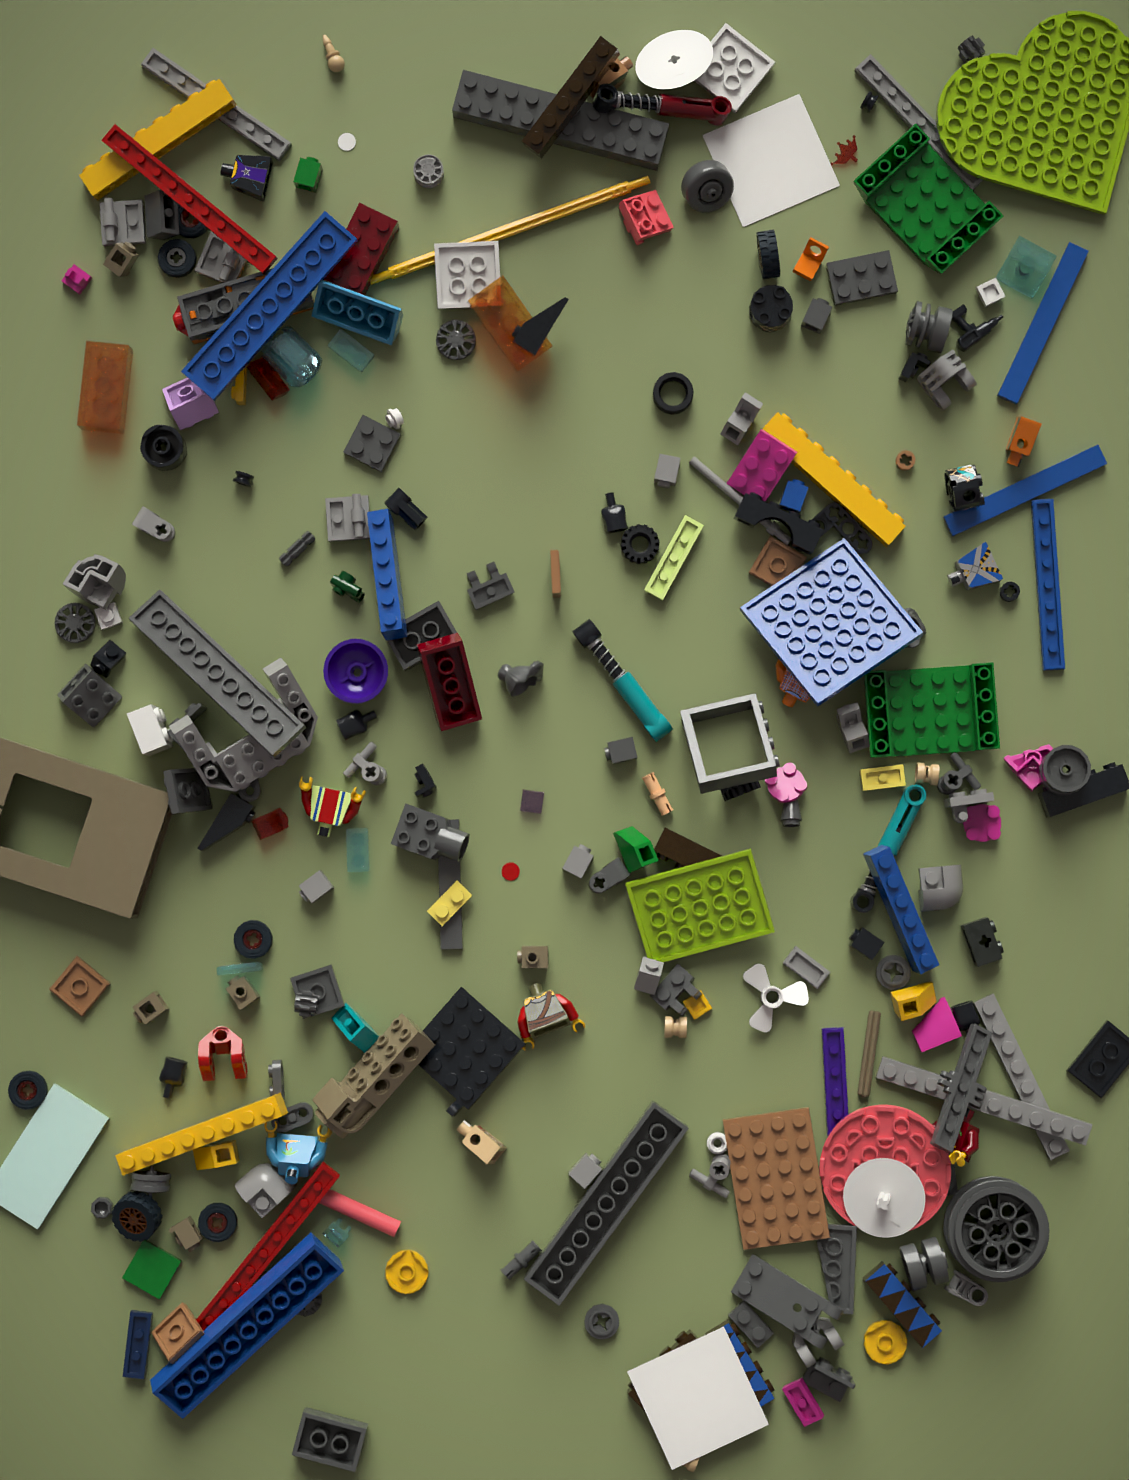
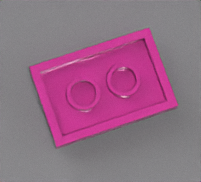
[727,429,797,502]

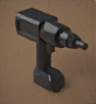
[951,304,1003,352]

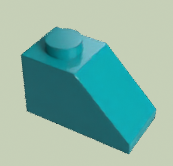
[331,1003,379,1053]

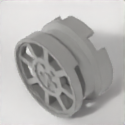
[413,154,444,188]

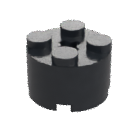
[140,425,187,471]

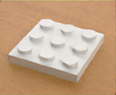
[694,23,775,113]
[434,241,502,309]

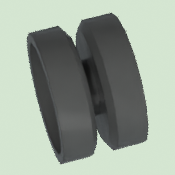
[1039,745,1091,796]

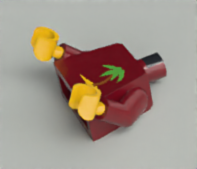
[932,1108,980,1167]

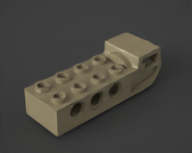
[312,1013,435,1139]

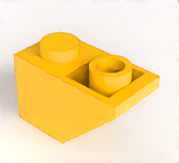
[891,981,937,1021]
[193,1140,240,1170]

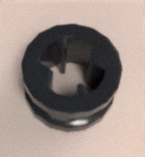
[860,91,879,113]
[233,471,254,487]
[999,582,1020,602]

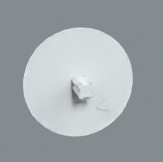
[636,30,713,89]
[843,1158,925,1238]

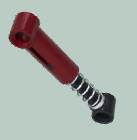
[592,83,732,126]

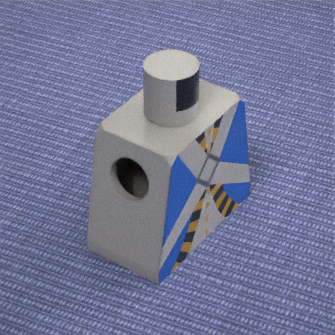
[947,542,1003,590]

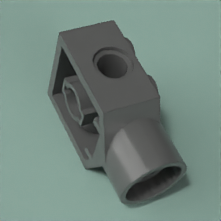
[391,803,470,862]

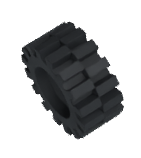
[621,524,660,564]
[721,781,761,801]

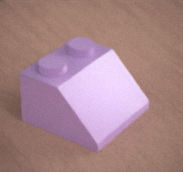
[162,378,219,430]

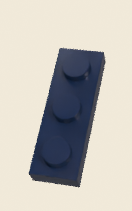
[122,1310,153,1379]

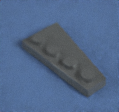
[817,1224,857,1314]

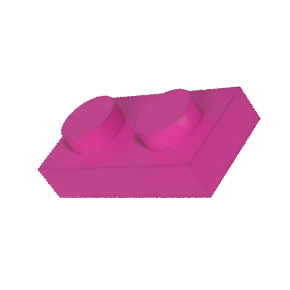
[782,1377,824,1427]

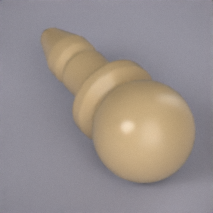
[323,35,345,72]

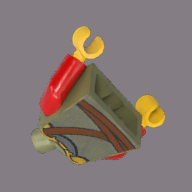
[517,983,585,1051]

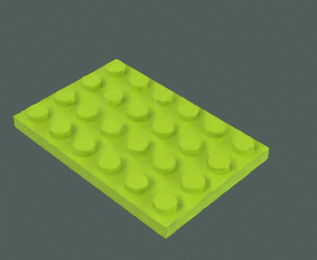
[626,848,775,962]

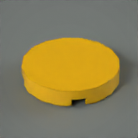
[385,1250,429,1294]
[863,1320,907,1365]

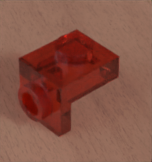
[252,808,289,840]

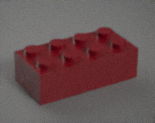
[323,202,399,295]
[416,633,482,731]

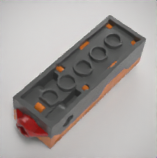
[173,268,314,344]

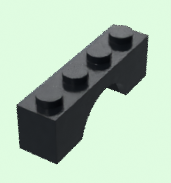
[733,492,823,555]

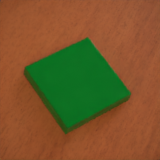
[122,1239,182,1299]

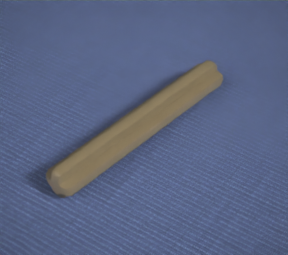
[857,1010,881,1096]

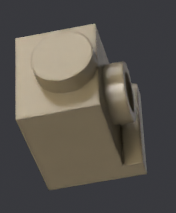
[103,242,139,277]
[226,975,260,1010]
[133,991,169,1024]
[169,1216,204,1252]

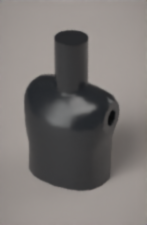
[601,492,628,534]
[336,710,378,740]
[951,1000,980,1034]
[159,1056,188,1099]

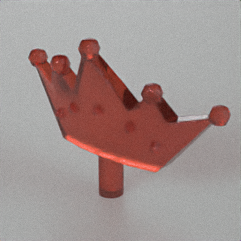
[831,135,858,165]

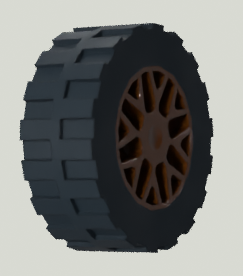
[756,230,780,279]
[111,1191,163,1242]

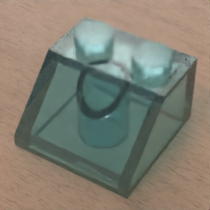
[995,235,1057,298]

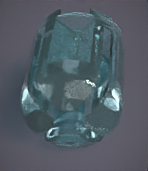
[261,325,322,388]

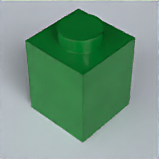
[293,157,323,193]

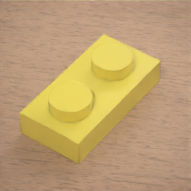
[860,764,906,791]
[427,880,473,926]

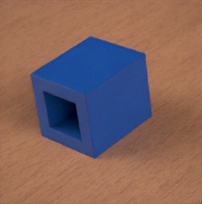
[779,479,808,514]

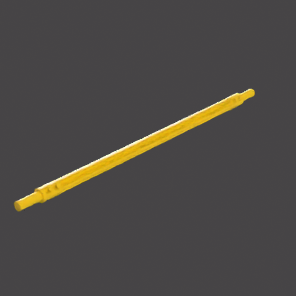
[370,175,650,285]

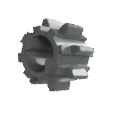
[957,35,986,63]
[294,990,319,1017]

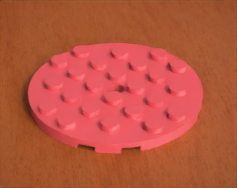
[819,1105,951,1231]

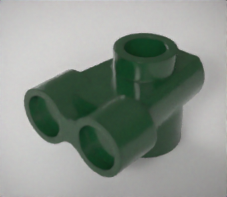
[330,571,365,603]

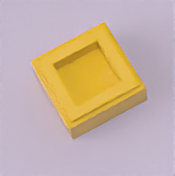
[683,990,712,1020]

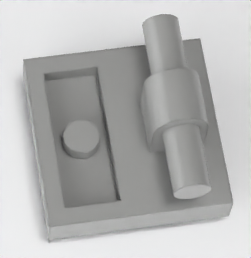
[100,198,146,247]
[194,232,247,283]
[325,494,370,542]
[944,789,994,823]

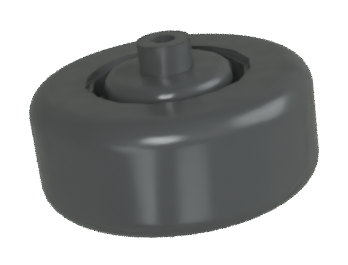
[681,160,734,213]

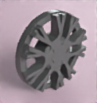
[436,320,476,360]
[54,603,95,643]

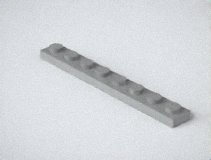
[973,993,1070,1160]

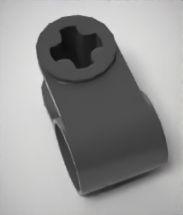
[589,857,631,893]

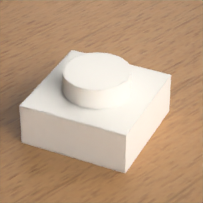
[976,278,1005,307]
[94,602,123,630]

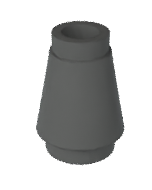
[780,799,802,827]

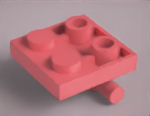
[619,190,674,245]

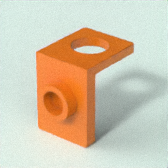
[792,237,829,281]

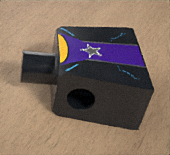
[220,155,273,201]

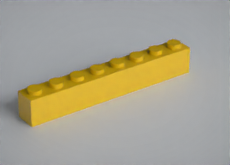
[79,79,237,201]
[763,412,906,548]
[115,1092,288,1176]

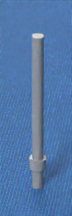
[689,457,791,545]

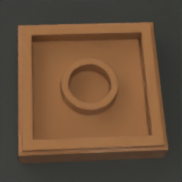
[749,536,807,586]
[550,550,561,598]
[49,956,111,1017]
[151,1302,205,1364]

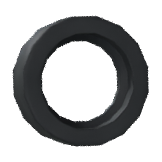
[653,372,694,415]

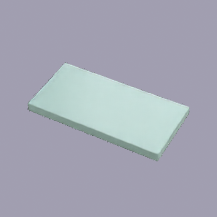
[0,1083,110,1230]

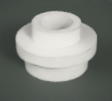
[385,408,404,429]
[707,1132,727,1154]

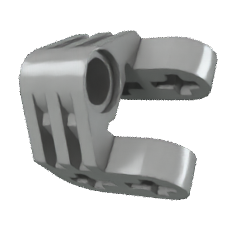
[917,350,977,411]
[792,1316,845,1368]

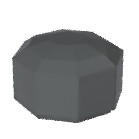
[91,1197,113,1218]

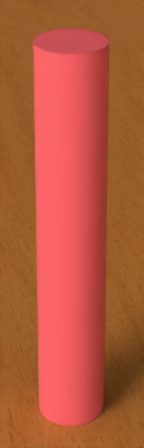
[319,1189,401,1237]

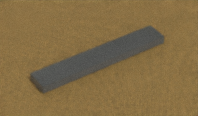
[438,819,463,949]

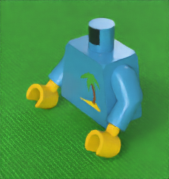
[264,1121,332,1184]

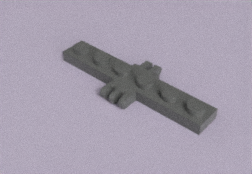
[930,1024,992,1153]

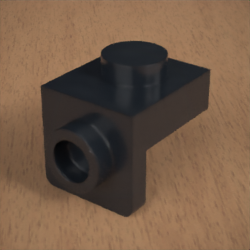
[90,640,126,678]

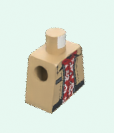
[457,1120,507,1164]

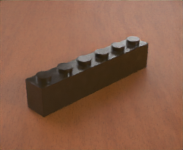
[522,36,620,159]

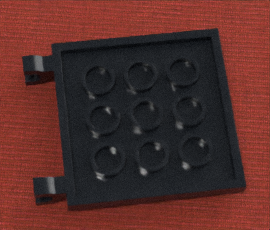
[418,987,526,1117]

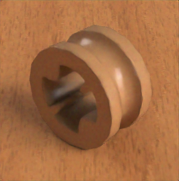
[896,450,915,470]

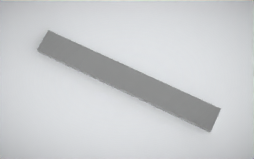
[141,48,292,162]
[854,54,984,190]

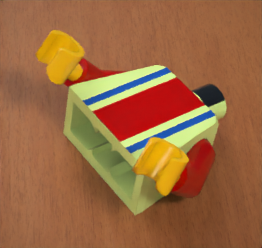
[299,776,366,837]

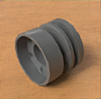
[905,301,953,353]

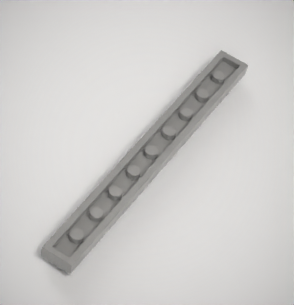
[876,1056,1092,1146]

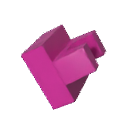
[61,264,92,295]

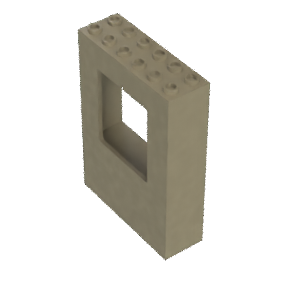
[0,738,173,919]

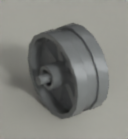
[131,1166,171,1197]

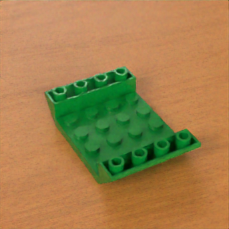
[853,123,1004,274]
[864,662,1000,758]

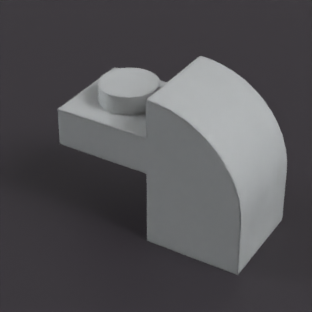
[720,393,763,445]
[836,702,869,753]

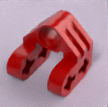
[198,1026,248,1081]

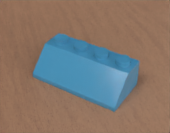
[312,280,403,345]

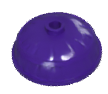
[323,639,388,703]

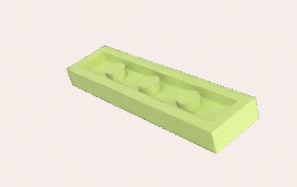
[644,515,704,601]

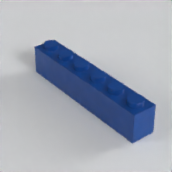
[367,509,407,641]
[863,845,939,974]

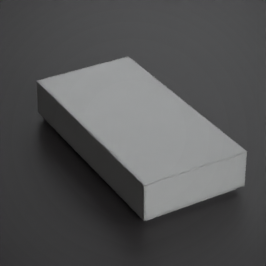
[783,946,830,989]

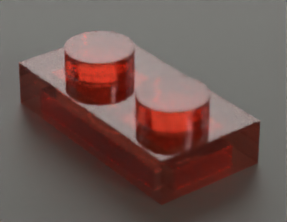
[246,357,290,401]

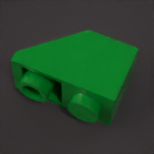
[613,826,659,873]

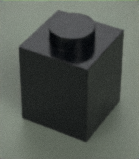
[849,927,885,960]

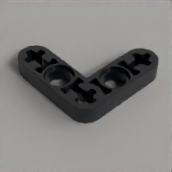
[795,502,873,555]

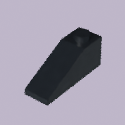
[511,297,569,356]
[197,793,256,851]

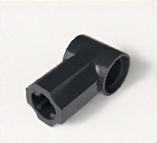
[384,487,428,530]

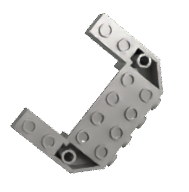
[169,658,318,792]

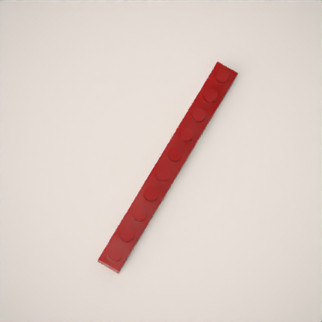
[102,124,278,274]
[196,1161,340,1331]

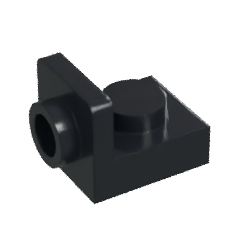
[898,352,931,382]
[414,763,437,798]

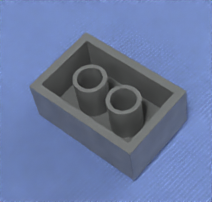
[388,601,457,672]
[292,1407,368,1472]

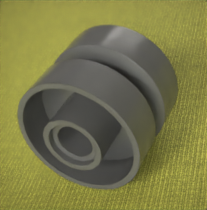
[899,1237,949,1292]

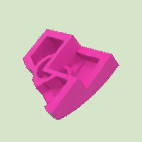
[1004,744,1053,792]
[912,997,962,1052]

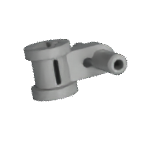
[343,742,387,785]
[689,1153,731,1198]

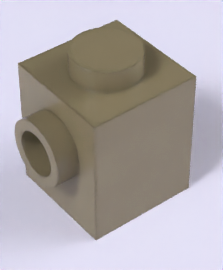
[517,946,548,968]

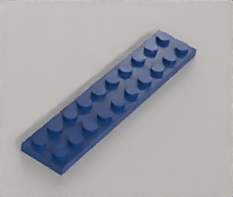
[181,211,358,401]

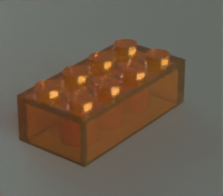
[467,275,552,372]
[77,341,133,434]

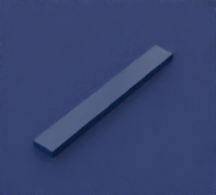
[997,242,1089,405]
[943,445,1107,537]
[1031,499,1065,671]

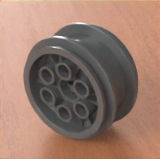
[943,1176,1050,1282]

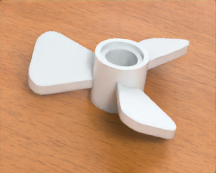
[743,964,809,1032]

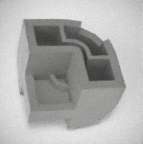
[63,554,126,610]
[918,865,963,912]
[235,1163,297,1218]

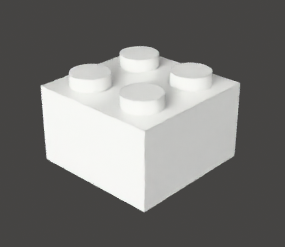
[127,704,174,756]

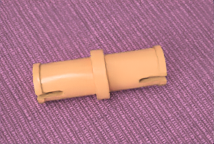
[642,772,674,816]

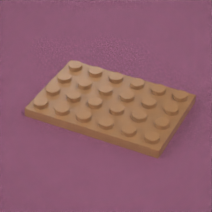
[723,1107,830,1250]

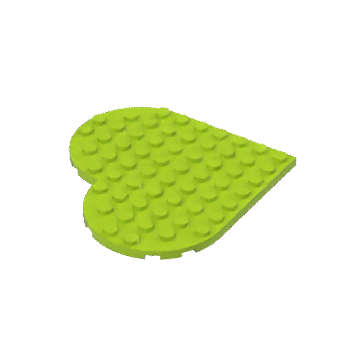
[936,11,1129,215]

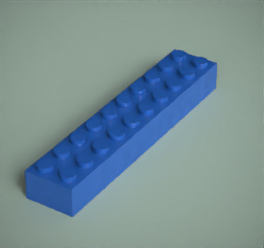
[150,1232,344,1419]

